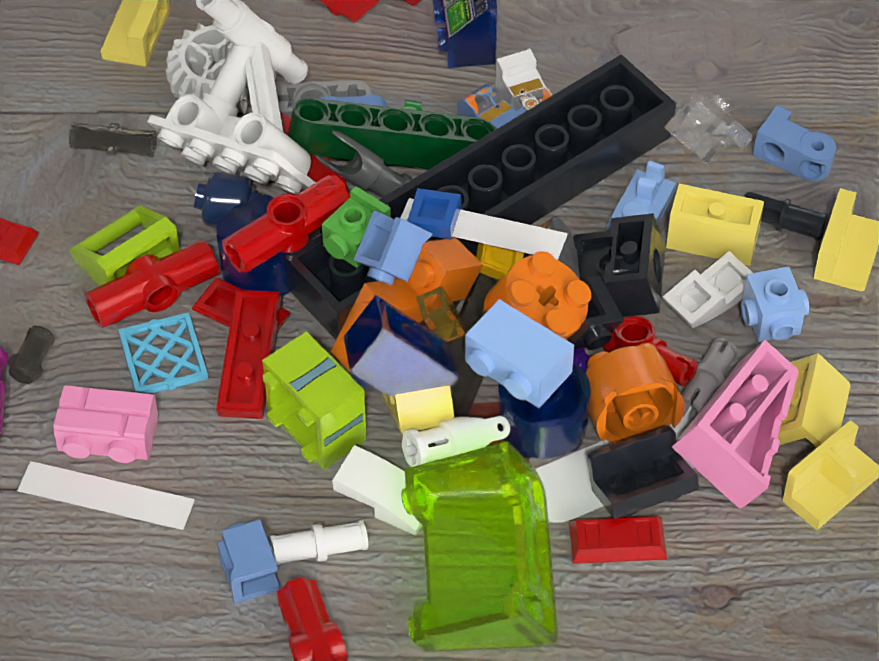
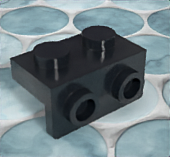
[587,426,699,519]

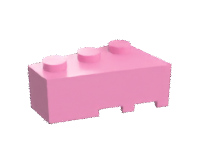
[672,340,799,509]

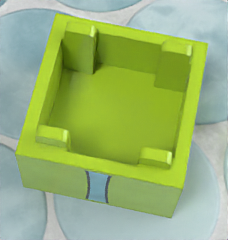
[262,331,367,470]

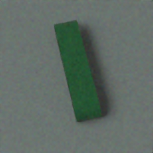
[287,98,496,169]

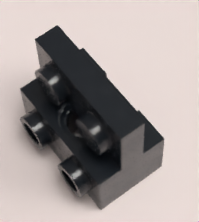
[573,213,666,317]

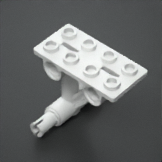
[147,0,316,195]

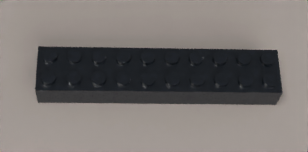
[285,54,676,340]

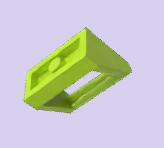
[69,205,180,286]

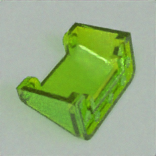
[401,441,558,652]

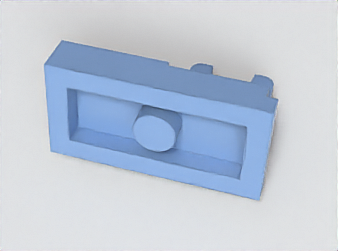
[606,160,677,231]

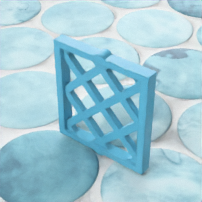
[118,312,208,394]

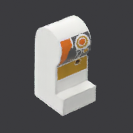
[495,49,552,111]

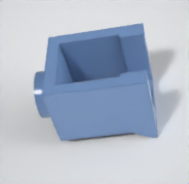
[354,211,432,286]
[217,520,280,604]

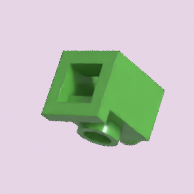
[322,186,391,268]

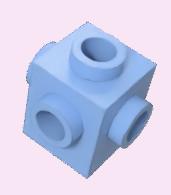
[741,266,809,342]

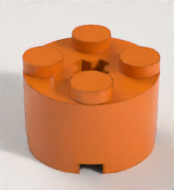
[484,251,591,340]
[580,343,685,444]

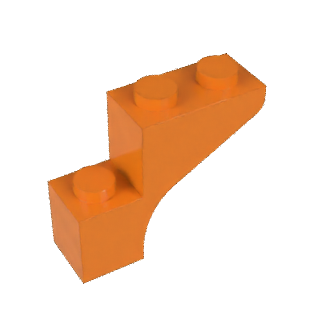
[330,237,483,380]

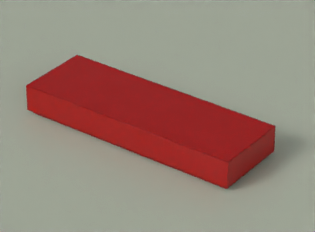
[216,290,281,419]

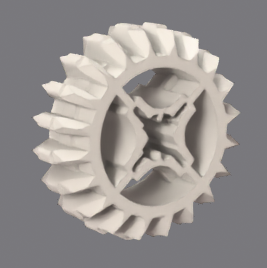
[166,20,276,114]

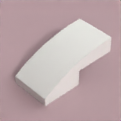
[662,251,753,328]
[332,445,437,535]

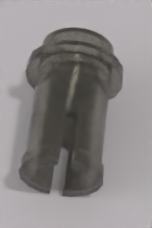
[8,325,55,384]

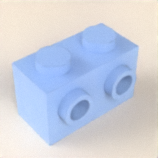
[465,299,574,408]

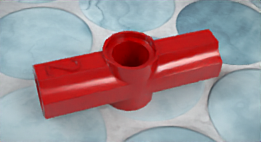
[222,175,350,273]
[84,240,219,328]
[276,577,348,661]

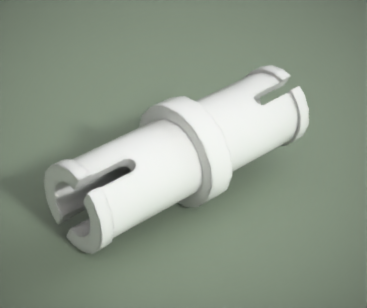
[269,520,368,565]

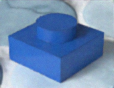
[407,188,461,239]

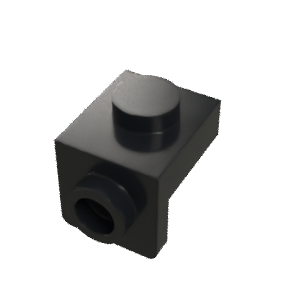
[567,276,624,350]

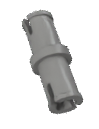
[682,338,738,420]

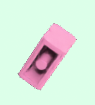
[53,385,158,463]

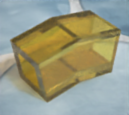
[416,286,465,345]

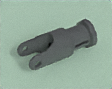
[315,130,413,198]

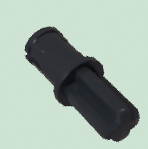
[744,192,827,240]

